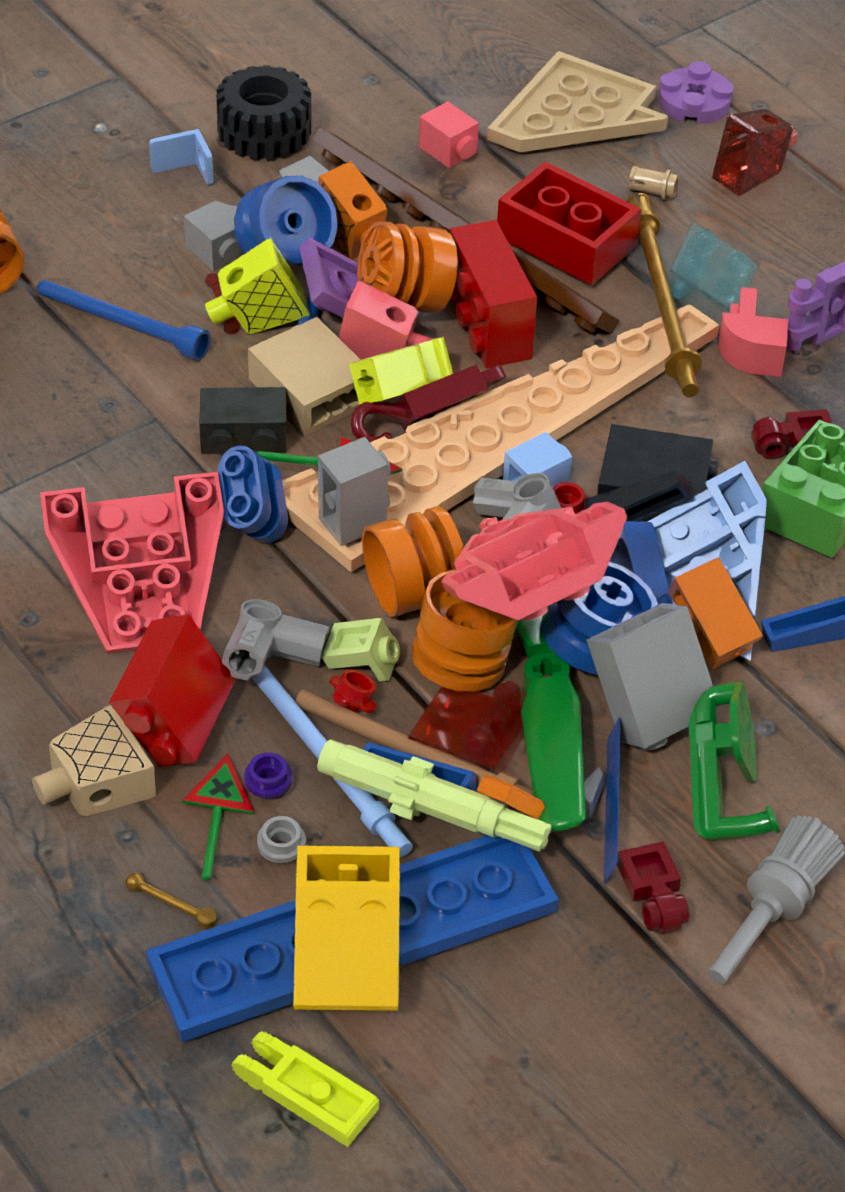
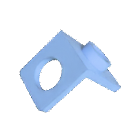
[149,129,213,185]

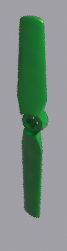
[516,606,586,832]

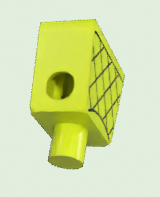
[205,238,311,334]

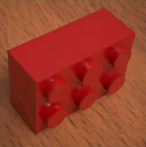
[497,161,641,285]
[449,220,537,368]

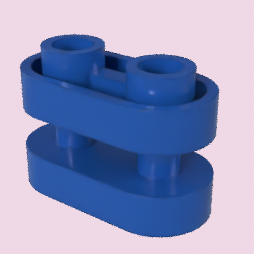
[218,446,288,544]

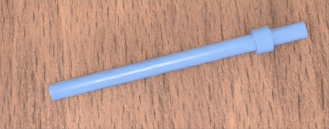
[251,665,413,858]

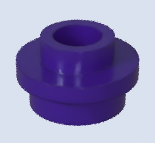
[244,752,292,798]

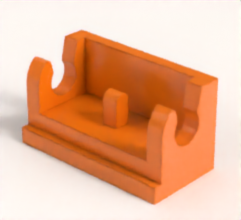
[668,557,763,670]

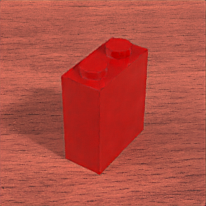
[109,614,236,767]

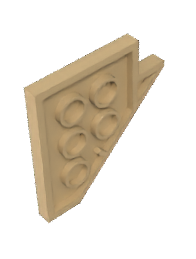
[487,51,668,152]

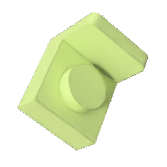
[321,618,400,681]

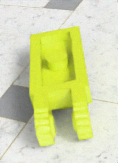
[231,1031,379,1147]

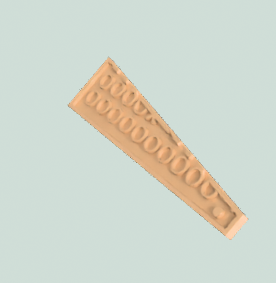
[282,304,719,572]

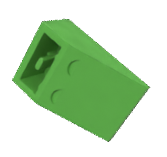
[762,420,845,558]

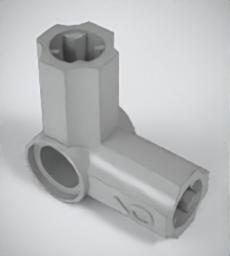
[473,473,561,520]
[222,599,329,681]

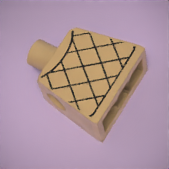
[32,705,156,817]

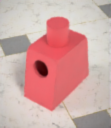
[339,281,433,360]

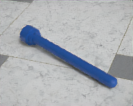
[37,280,211,361]

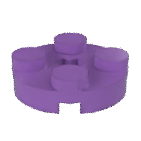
[659,61,734,124]

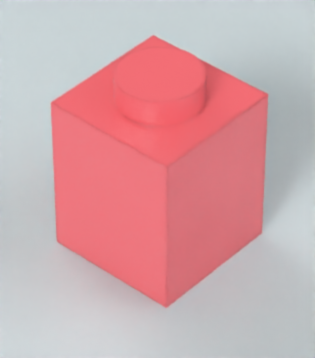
[419,101,479,168]

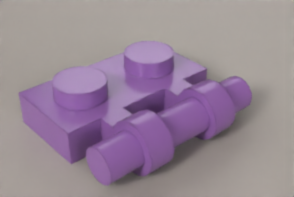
[786,262,845,351]

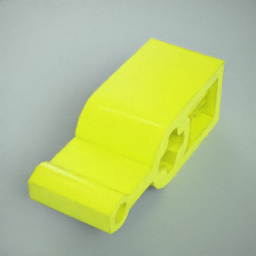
[349,337,453,405]

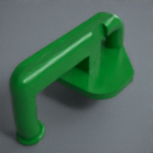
[689,681,781,841]

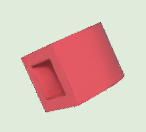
[718,287,788,377]

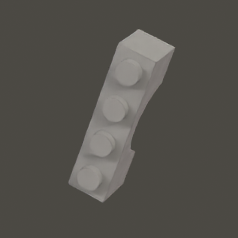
[184,156,328,271]

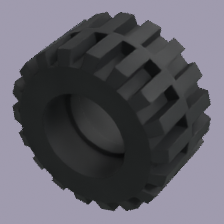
[216,65,312,160]

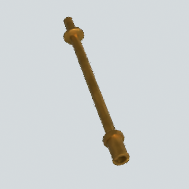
[627,193,702,397]

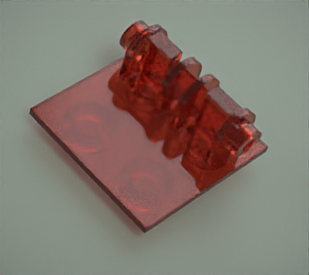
[408,681,523,770]

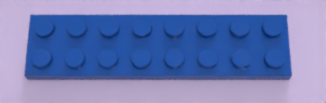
[146,836,559,1042]

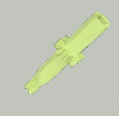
[317,739,552,852]

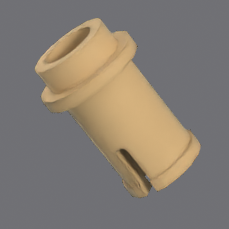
[628,166,679,200]

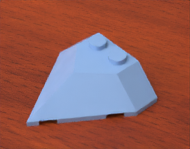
[610,461,767,662]

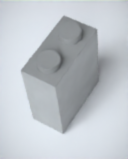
[587,603,721,751]

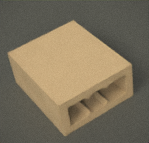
[248,317,361,436]

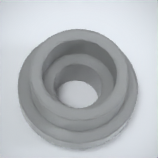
[257,816,306,863]

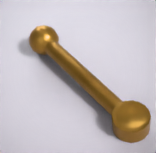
[125,872,217,930]

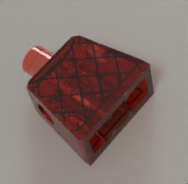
[711,109,797,196]

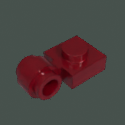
[751,409,833,459]
[617,841,690,934]

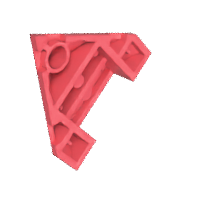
[442,502,627,621]

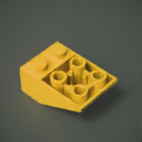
[294,846,400,1011]

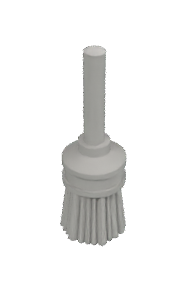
[707,816,845,985]

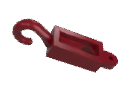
[350,364,506,442]

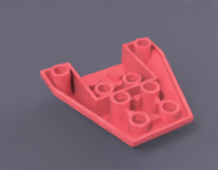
[40,472,224,654]

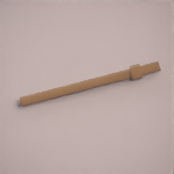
[295,689,533,795]

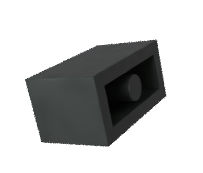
[199,387,286,454]

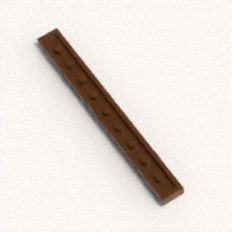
[312,127,620,334]

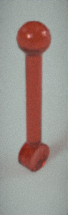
[205,272,240,335]

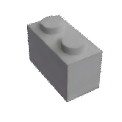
[318,437,391,546]

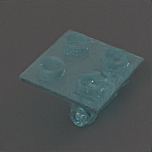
[669,221,758,311]

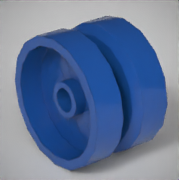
[234,175,338,268]
[541,562,658,675]

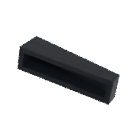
[585,470,694,522]

